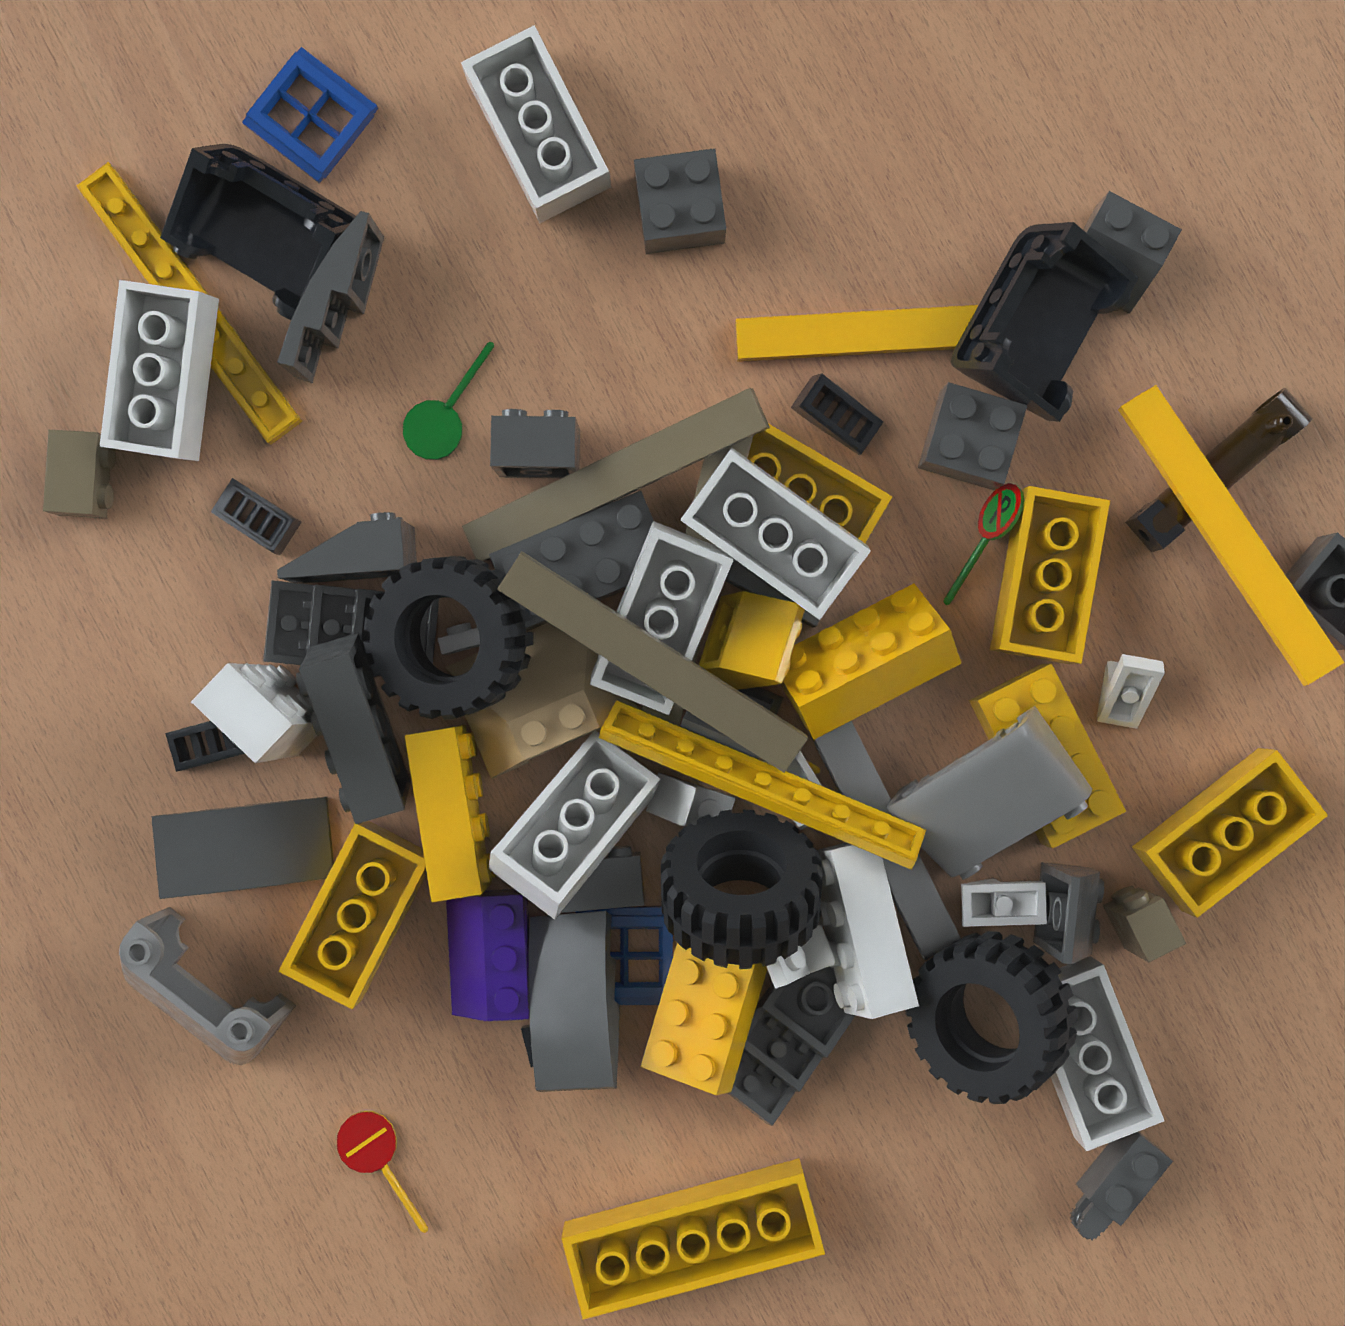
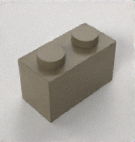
[43,429,116,519]
[1103,886,1186,963]

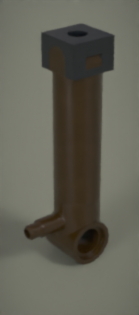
[1125,388,1312,552]

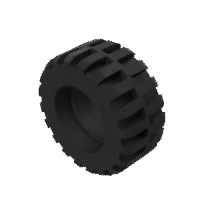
[363,556,534,720]
[660,809,823,969]
[906,931,1078,1104]

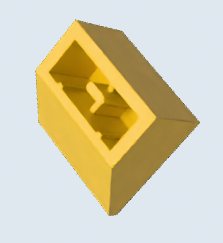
[699,591,805,690]

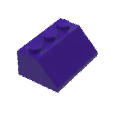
[446,889,530,1021]

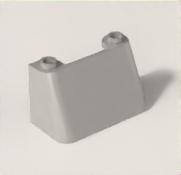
[886,706,1092,880]
[119,907,296,1065]

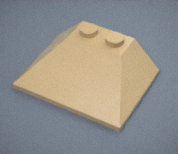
[445,623,638,779]

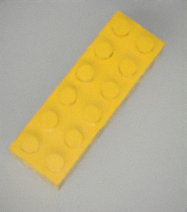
[561,1158,825,1320]

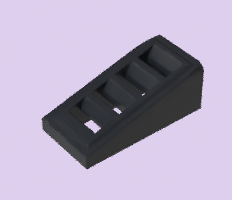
[791,373,883,455]
[211,478,302,555]
[165,721,245,772]

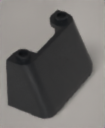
[160,144,356,320]
[951,222,1139,422]

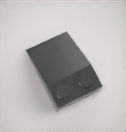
[277,512,417,584]
[1033,862,1104,964]

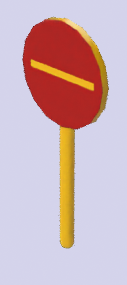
[337,1111,428,1233]

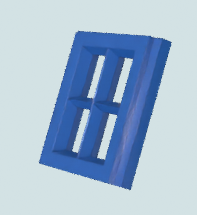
[242,47,379,184]
[575,906,673,1005]

